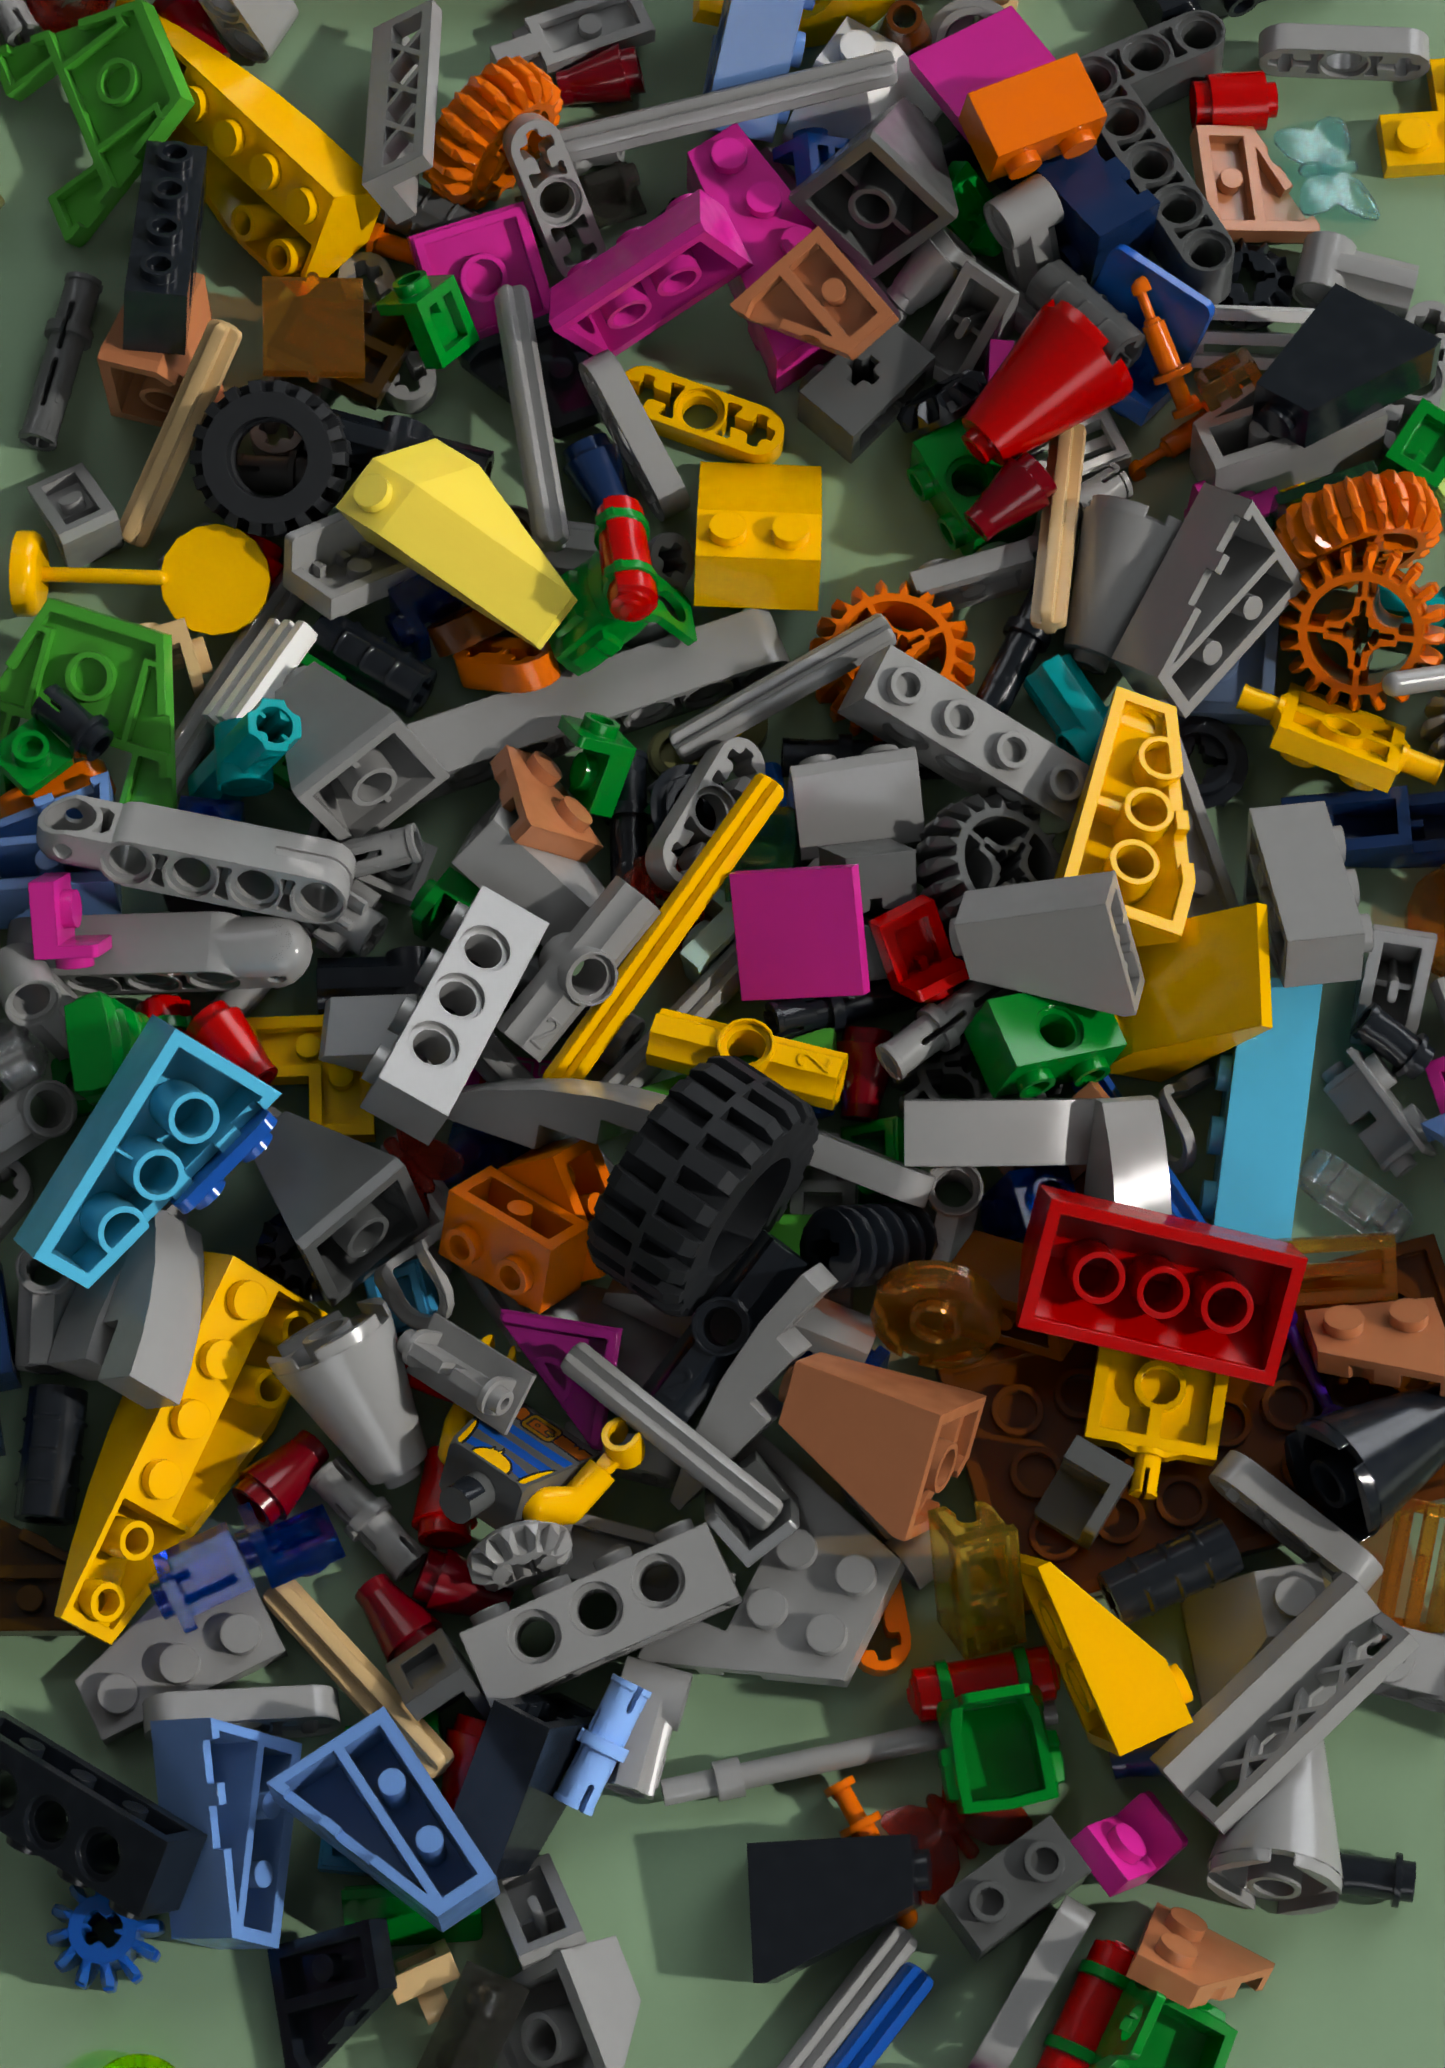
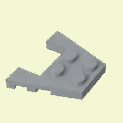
[637,1434,905,1687]

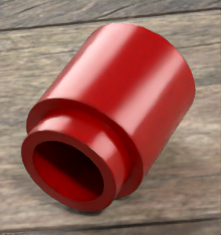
[1189,70,1278,131]

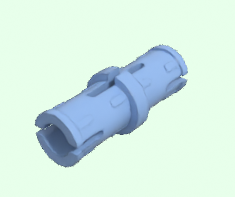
[552,1673,652,1817]

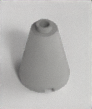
[1063,494,1183,675]
[266,1297,428,1489]
[1207,1732,1344,1915]

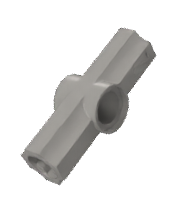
[496,875,661,1063]

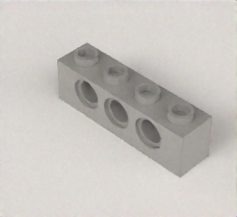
[837,644,1090,835]
[360,885,550,1146]
[459,1518,743,1708]

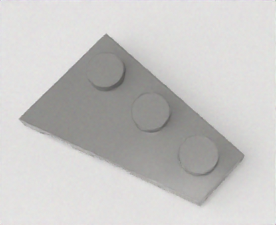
[75,1533,288,1745]

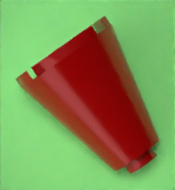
[961,298,1133,466]

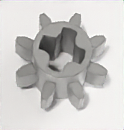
[311,879,388,958]

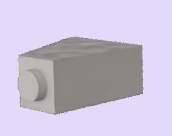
[451,798,605,947]
[949,870,1145,1017]

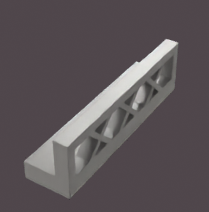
[362,0,442,225]
[1149,1571,1420,1835]

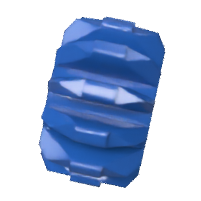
[46,1884,166,1994]

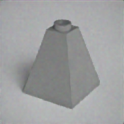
[275,661,451,842]

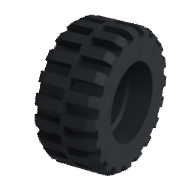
[587,1056,819,1317]

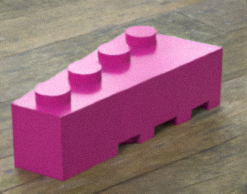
[687,123,837,394]

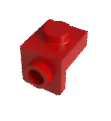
[868,894,969,1003]

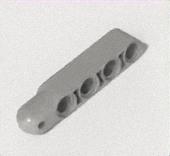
[36,794,357,924]
[6,911,313,995]

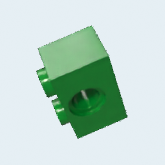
[907,417,1038,556]
[964,993,1127,1098]

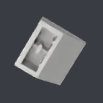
[787,744,925,867]

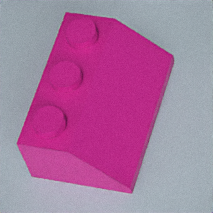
[549,189,754,356]

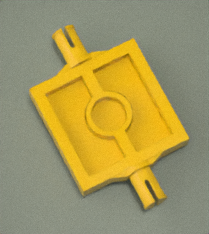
[1236,682,1445,793]
[1083,1346,1229,1500]

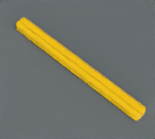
[542,773,784,1080]

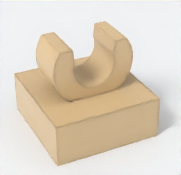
[392,1938,461,2026]

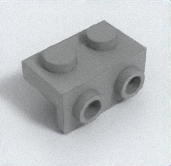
[283,512,426,620]

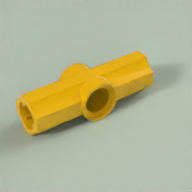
[645,1008,848,1111]

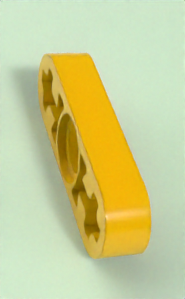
[625,366,785,464]

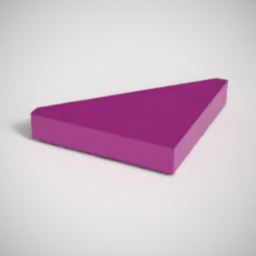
[500,1309,623,1452]

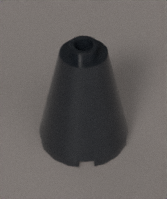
[1284,1383,1445,1543]

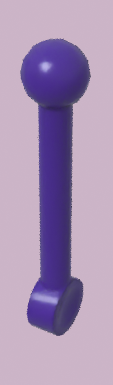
[1287,1310,1343,1415]

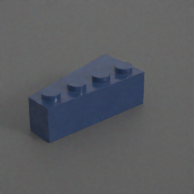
[956,128,1160,287]

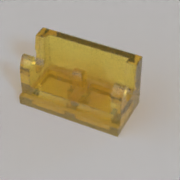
[928,1501,1027,1660]

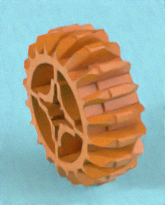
[422,55,563,210]
[1274,469,1443,591]
[1279,543,1445,712]
[809,579,976,741]

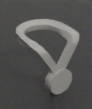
[1158,1064,1215,1175]
[374,1219,455,1330]

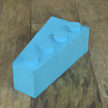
[1198,977,1323,1243]
[13,1014,282,1289]

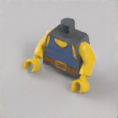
[438,1334,645,1530]

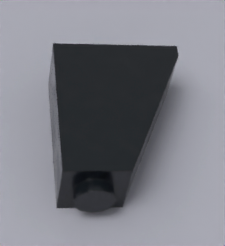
[1252,283,1442,448]
[453,1692,596,1880]
[747,1834,932,1984]

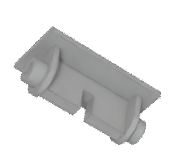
[1321,1047,1438,1178]
[397,1313,536,1435]

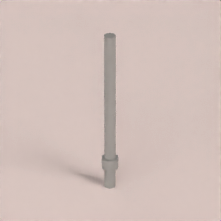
[660,1700,1058,1806]

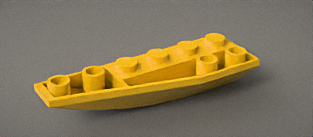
[115,0,381,299]
[54,1251,328,1645]

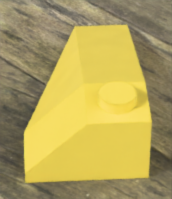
[336,438,578,650]

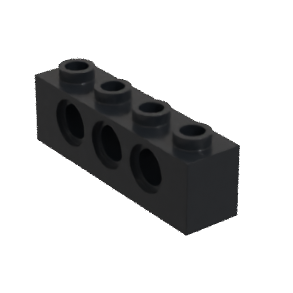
[123,140,208,355]
[0,1710,208,1920]

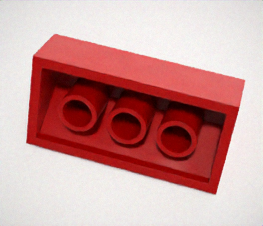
[1016,1184,1308,1386]

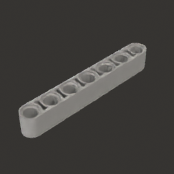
[406,608,790,805]

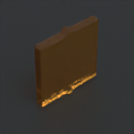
[262,272,365,383]

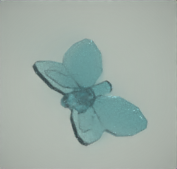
[1274,116,1380,221]

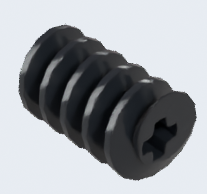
[799,1201,938,1290]

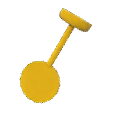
[9,524,271,636]

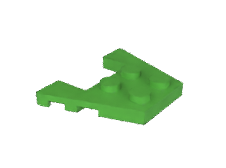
[0,0,195,248]
[0,598,177,809]

